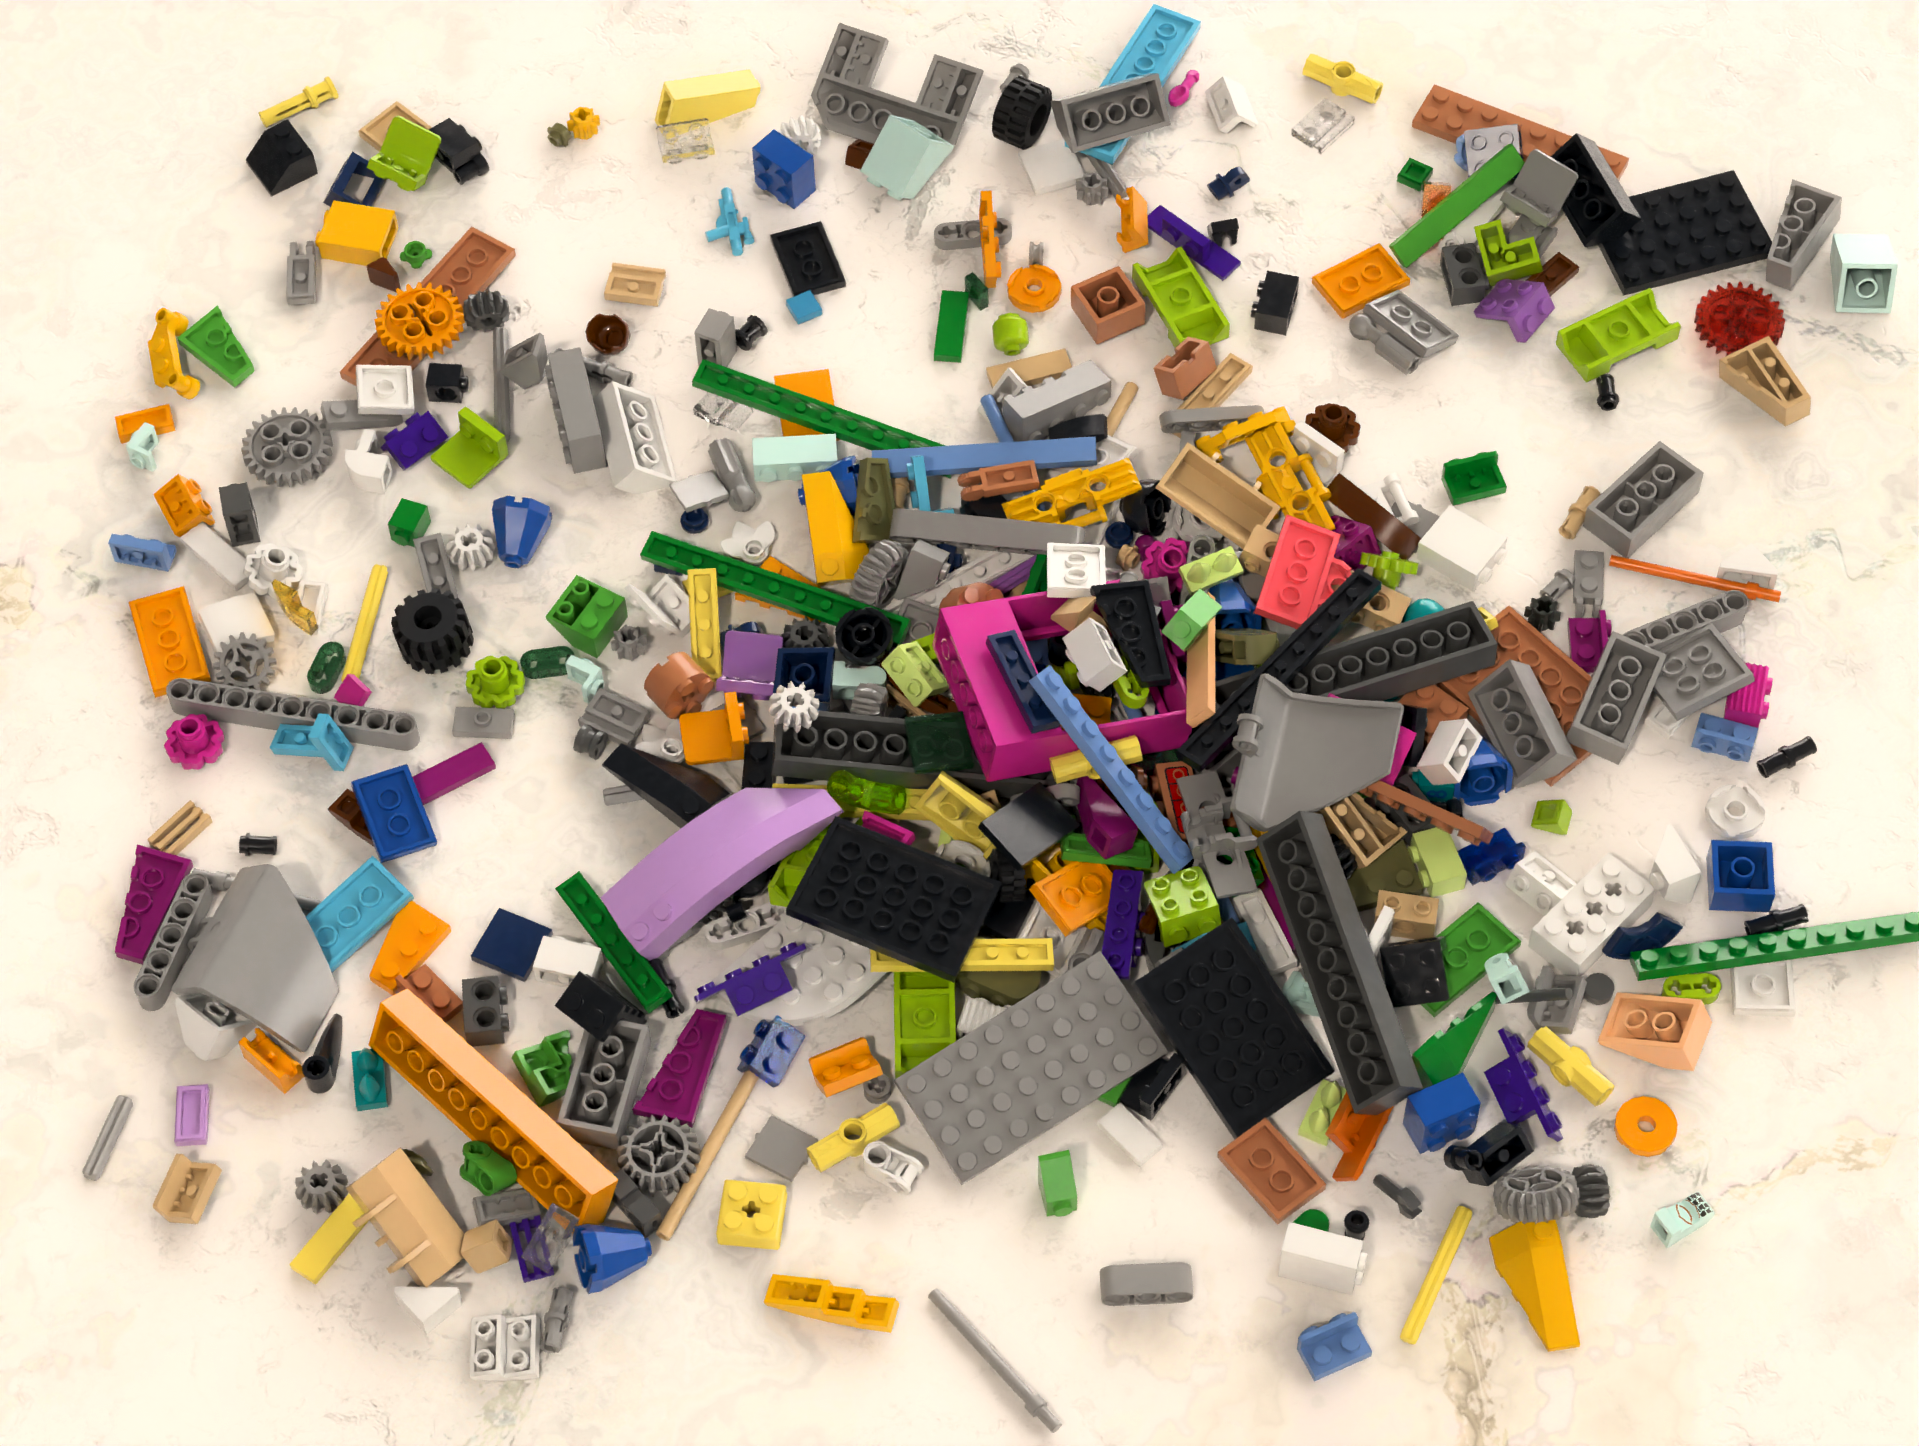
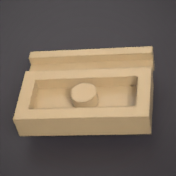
[604,263,666,307]

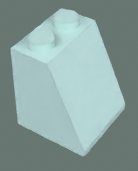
[860,115,954,201]
[1830,234,1898,313]

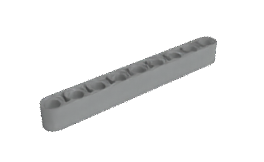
[166,678,420,751]

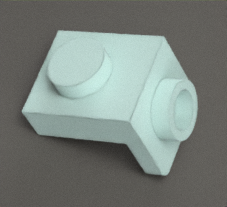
[126,422,159,472]
[565,655,604,704]
[1282,971,1320,1017]

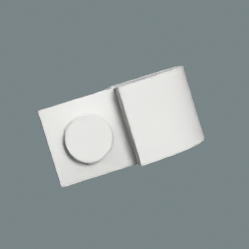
[345,428,392,494]

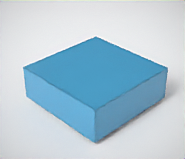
[786,290,822,325]

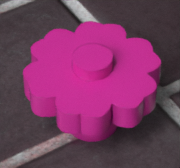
[1140,537,1188,596]
[164,714,225,770]

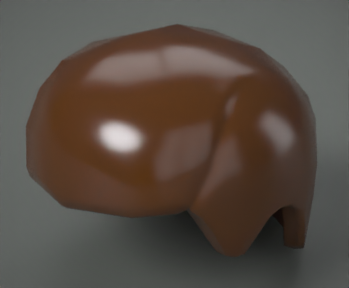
[585,314,631,355]

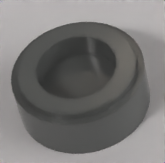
[1583,973,1614,1005]

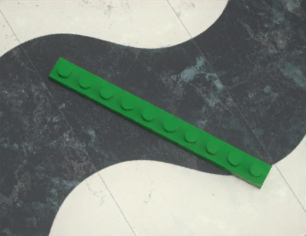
[692,359,953,479]
[640,531,911,647]
[1630,912,1919,981]

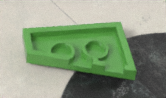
[177,305,255,388]

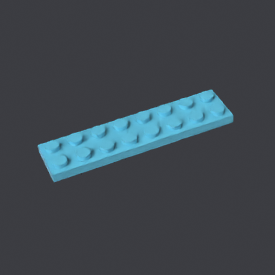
[1065,4,1201,165]

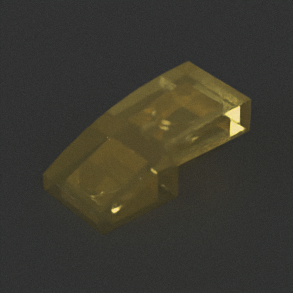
[272,579,318,636]

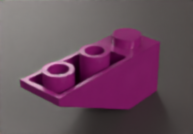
[1076,776,1139,859]

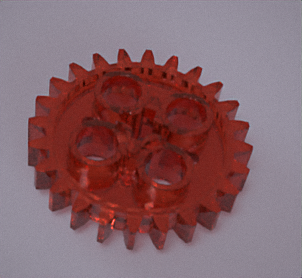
[1694,282,1785,356]

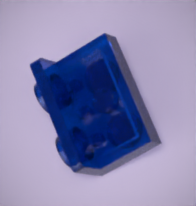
[1457,828,1526,886]
[737,1015,806,1087]

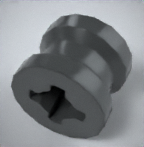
[573,724,608,760]

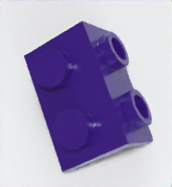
[380,411,448,471]

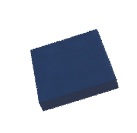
[471,908,553,982]

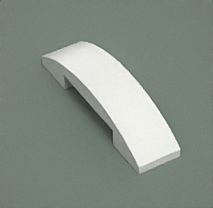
[1450,180,1515,248]

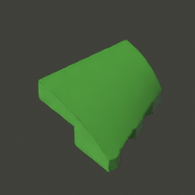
[511,1030,572,1108]

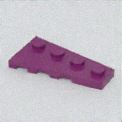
[632,1009,727,1128]

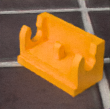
[1116,186,1148,253]
[238,1028,304,1094]

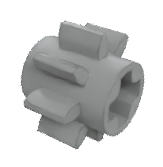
[1076,172,1108,205]
[611,624,647,662]

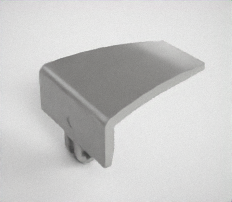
[1230,674,1404,832]
[171,864,339,1052]

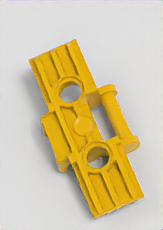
[1245,422,1336,531]
[1001,457,1142,527]

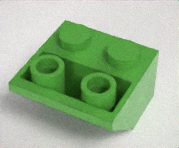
[546,575,628,658]

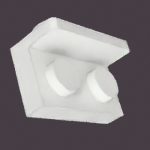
[1283,420,1345,486]
[1505,851,1576,916]

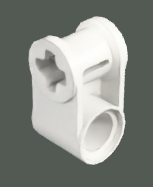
[863,1141,924,1196]

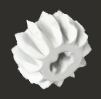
[777,115,822,154]
[446,523,495,572]
[769,681,820,733]

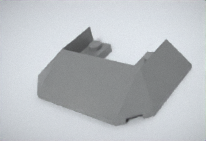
[811,23,984,146]

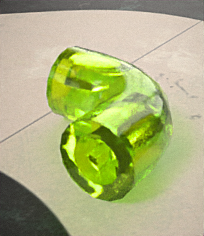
[827,770,907,815]

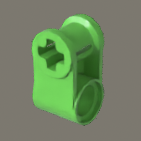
[459,1141,517,1196]

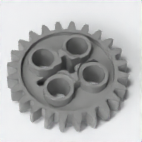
[241,407,333,487]

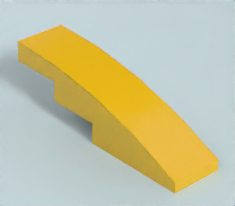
[764,1274,899,1333]

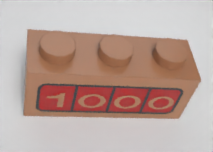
[1149,761,1201,851]

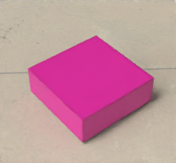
[334,674,372,706]

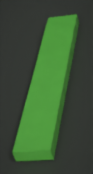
[1389,144,1525,268]

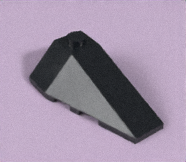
[602,743,730,829]

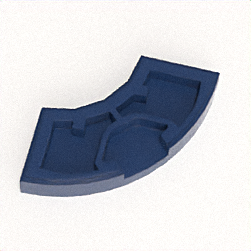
[1602,912,1683,960]

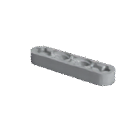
[1159,405,1265,433]

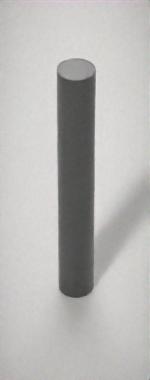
[1494,988,1573,1004]

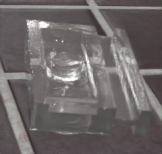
[1291,98,1355,154]

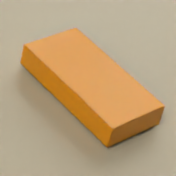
[115,404,176,444]

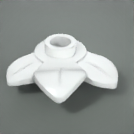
[720,521,775,565]
[634,719,685,764]

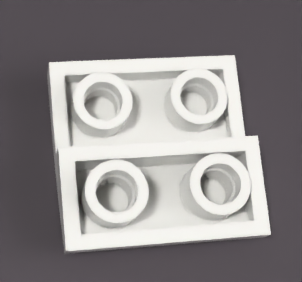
[198,592,275,656]
[470,1314,540,1381]

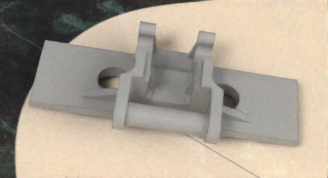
[1176,771,1258,899]

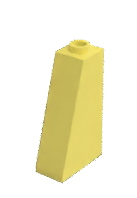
[655,69,760,138]

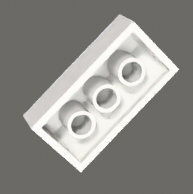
[593,381,677,494]

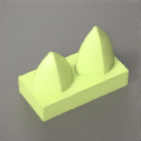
[1178,546,1244,596]
[1298,1079,1346,1146]

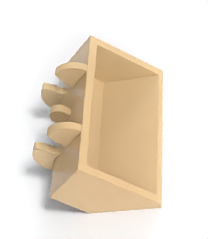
[1155,442,1280,549]
[346,1147,464,1288]

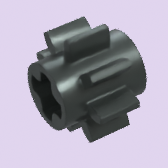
[1524,595,1561,633]

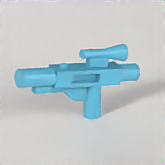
[705,187,754,256]

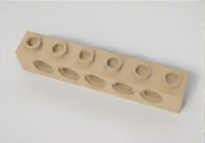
[1239,524,1411,632]

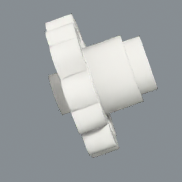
[243,543,303,598]

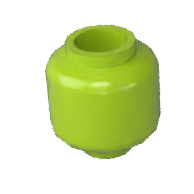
[992,313,1029,356]

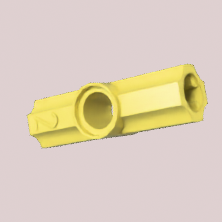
[1302,54,1383,104]
[1049,735,1143,784]
[1527,1026,1614,1107]
[806,1102,900,1173]

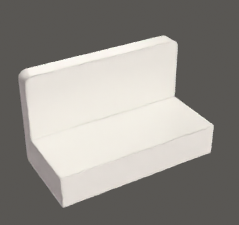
[1205,76,1258,134]

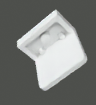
[625,574,690,638]

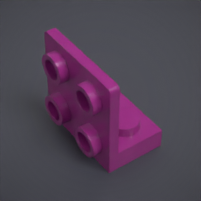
[1330,515,1381,571]

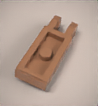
[957,460,1040,502]

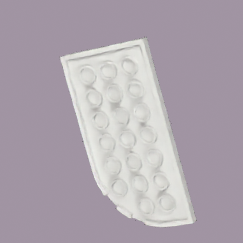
[713,915,887,1027]

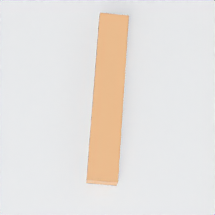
[1186,592,1215,728]

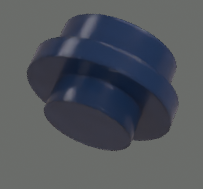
[680,508,709,534]
[1105,521,1133,549]

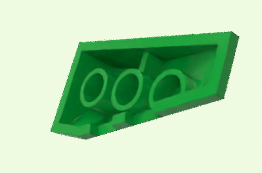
[1412,991,1497,1091]

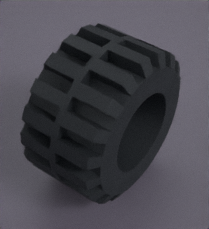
[992,76,1052,150]

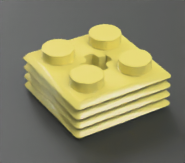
[716,1180,787,1250]

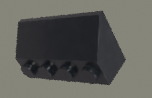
[1551,133,1641,248]

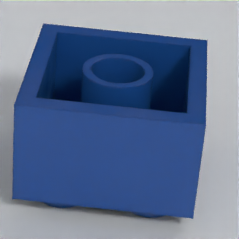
[752,129,816,209]
[1706,840,1775,912]
[1403,1072,1481,1154]

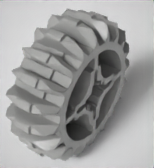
[849,539,910,609]
[617,1114,701,1197]
[1493,1166,1580,1224]

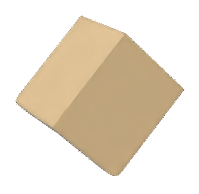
[460,1219,513,1273]

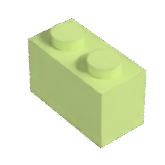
[1407,827,1467,898]

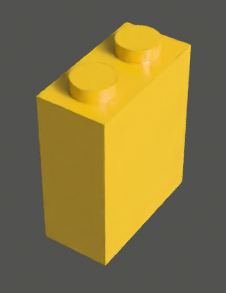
[315,200,399,266]

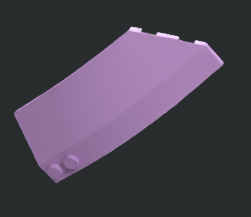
[600,788,844,960]

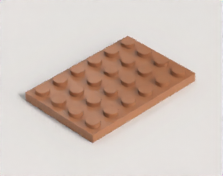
[1436,606,1592,787]

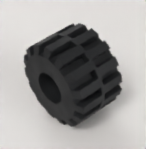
[391,588,474,674]

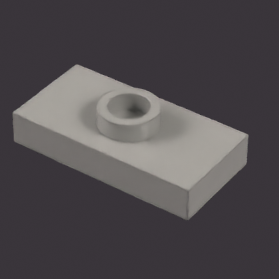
[452,707,515,739]
[472,1189,541,1226]

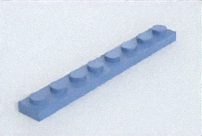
[1029,665,1193,874]

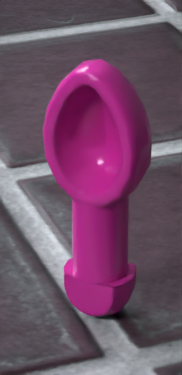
[1168,70,1199,107]

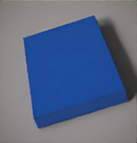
[351,764,437,863]

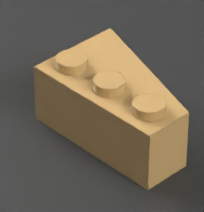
[1719,336,1811,427]
[1314,793,1408,870]

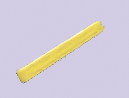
[341,564,388,682]
[1400,1206,1473,1345]

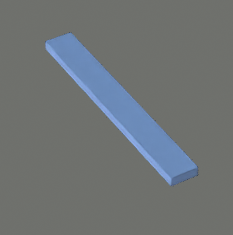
[872,436,1097,478]

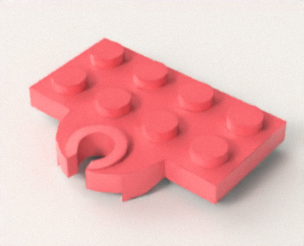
[1254,515,1352,629]

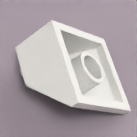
[1650,824,1701,904]
[175,993,257,1061]

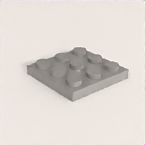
[1653,623,1755,721]

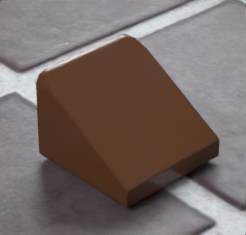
[845,139,874,170]
[367,257,401,293]

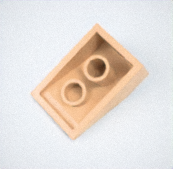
[1598,992,1712,1071]

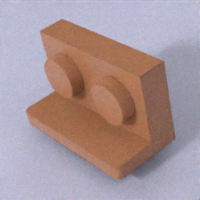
[395,964,463,1023]

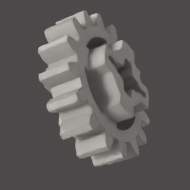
[213,632,277,690]

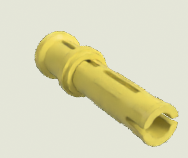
[258,76,338,128]

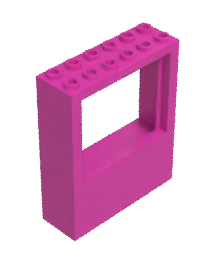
[932,579,1192,782]

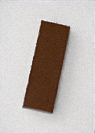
[1525,252,1579,297]

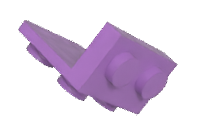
[1474,279,1555,343]
[716,630,783,700]

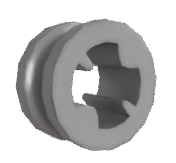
[1029,242,1043,266]
[863,1074,891,1104]

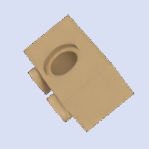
[1374,890,1439,940]

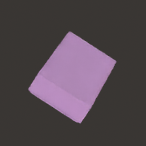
[174,1084,210,1146]

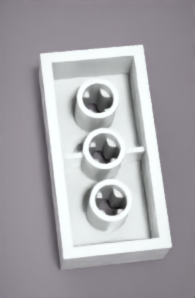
[1528,853,1655,976]

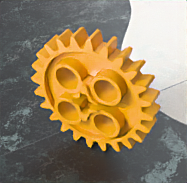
[375,282,465,360]

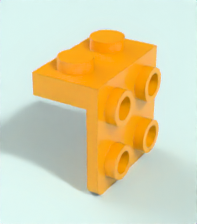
[679,692,749,765]

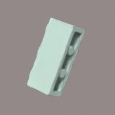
[752,434,838,482]

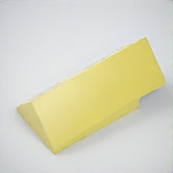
[914,770,999,859]

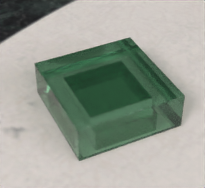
[965,272,989,311]

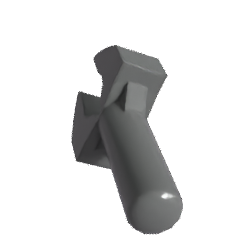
[1373,1174,1422,1219]

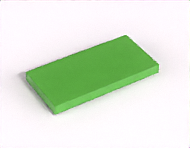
[1420,902,1521,1018]

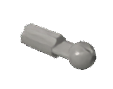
[1349,313,1422,375]
[708,438,756,512]

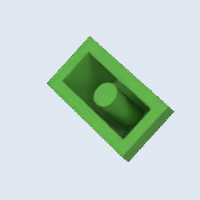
[1161,589,1222,652]
[1038,1150,1077,1217]

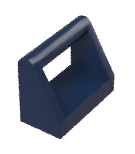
[323,151,386,207]

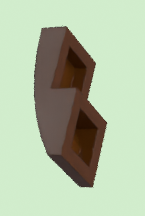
[328,789,374,846]

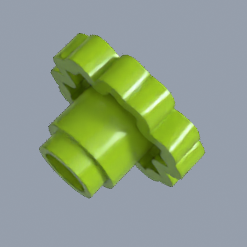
[1360,551,1419,590]
[466,656,525,709]

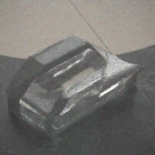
[693,392,753,431]

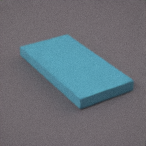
[305,856,414,973]

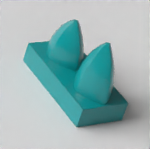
[351,1048,388,1111]

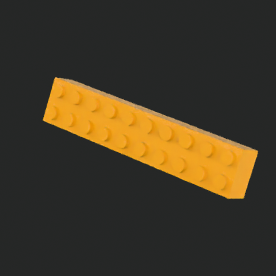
[368,988,618,1234]

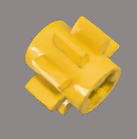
[567,107,600,140]

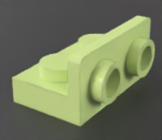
[882,641,949,707]

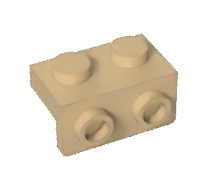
[153,1154,222,1224]

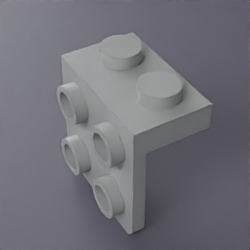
[1500,149,1578,228]

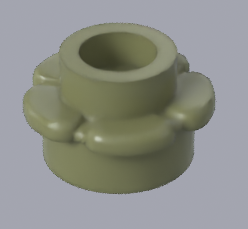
[547,123,572,147]

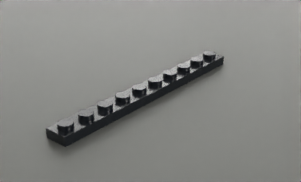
[1177,568,1382,773]

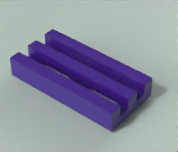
[509,1215,555,1283]

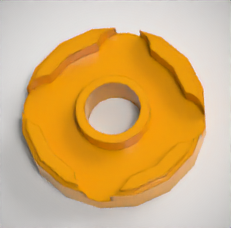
[1007,264,1061,313]
[1614,1096,1678,1157]

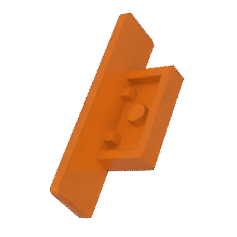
[1325,1091,1394,1182]

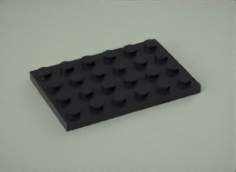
[1598,170,1772,296]
[786,816,1002,983]
[1132,917,1335,1139]

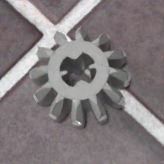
[850,683,889,717]
[295,1160,348,1214]

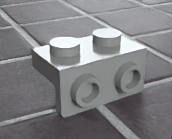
[1527,966,1587,1034]

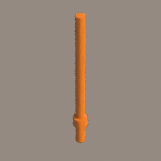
[1609,555,1781,603]

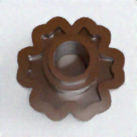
[1305,403,1361,453]

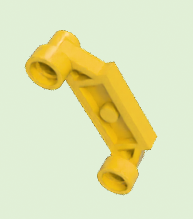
[148,308,200,400]
[1195,406,1296,464]

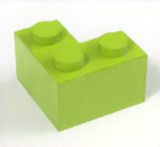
[1474,219,1543,287]

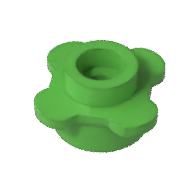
[400,241,432,269]

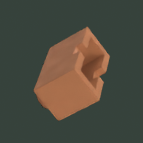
[1153,337,1217,400]

